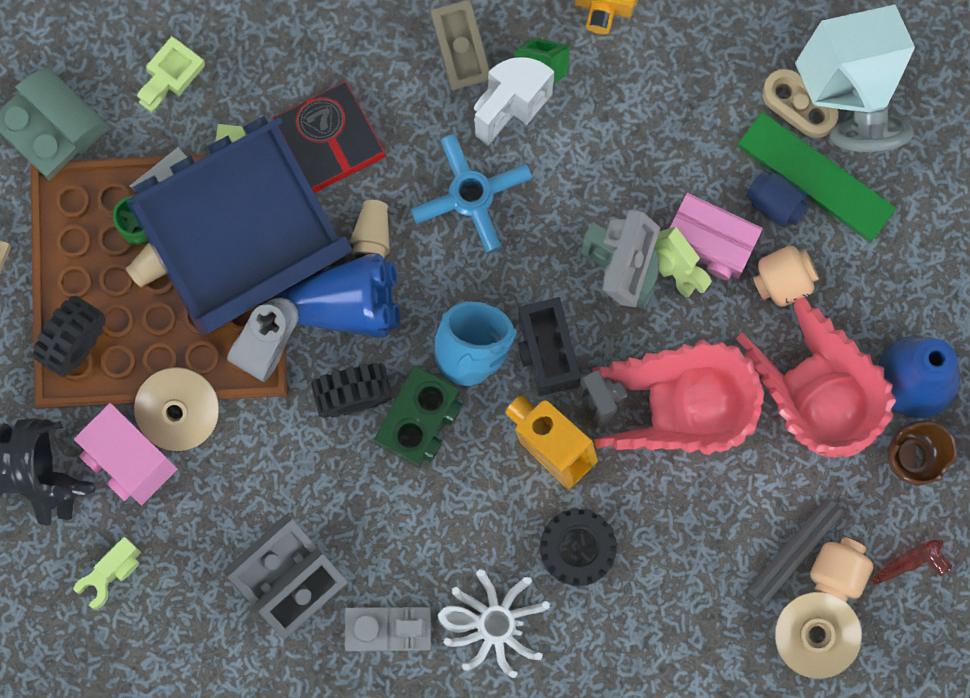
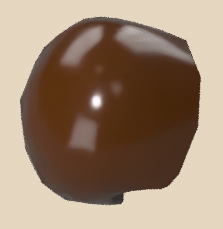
[887,420,957,486]

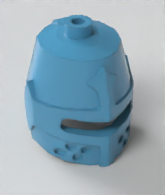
[435,301,517,386]

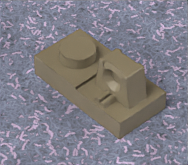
[429,0,489,90]

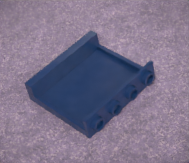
[126,116,353,334]

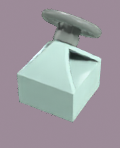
[795,4,915,152]

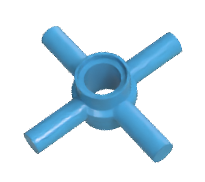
[410,134,532,254]

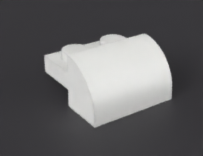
[474,57,554,146]

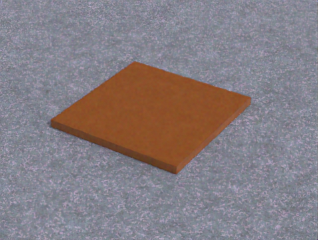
[30,154,288,409]

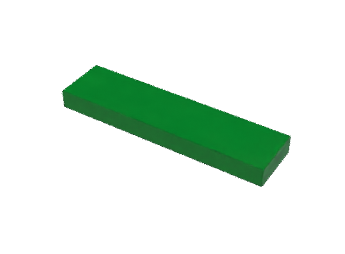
[737,112,896,243]

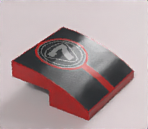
[273,81,386,193]

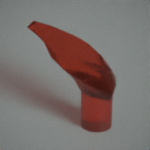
[871,539,952,585]

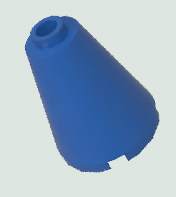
[878,335,960,418]

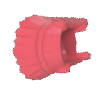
[736,298,896,458]
[592,339,764,455]

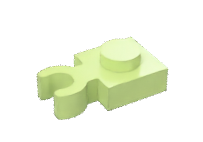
[654,227,712,298]

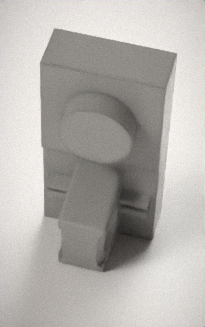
[602,210,660,307]
[345,607,431,652]

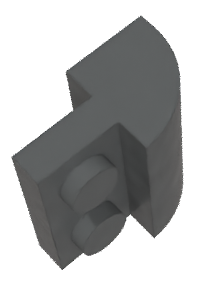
[222,514,348,640]

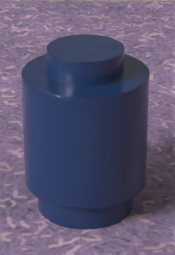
[746,169,810,228]

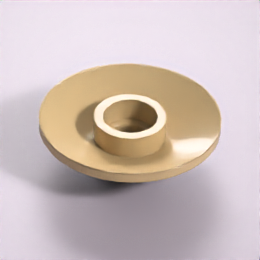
[134,367,219,451]
[775,592,862,679]

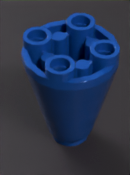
[280,253,401,338]

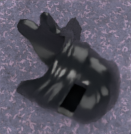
[0,418,96,526]

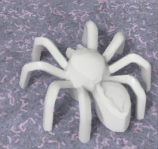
[438,570,550,678]

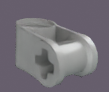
[227,297,299,382]

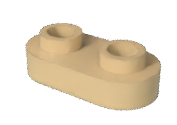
[762,69,839,138]

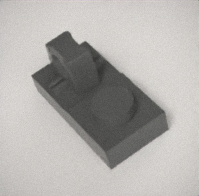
[577,370,627,429]

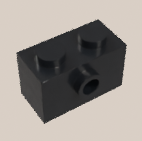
[517,297,581,397]

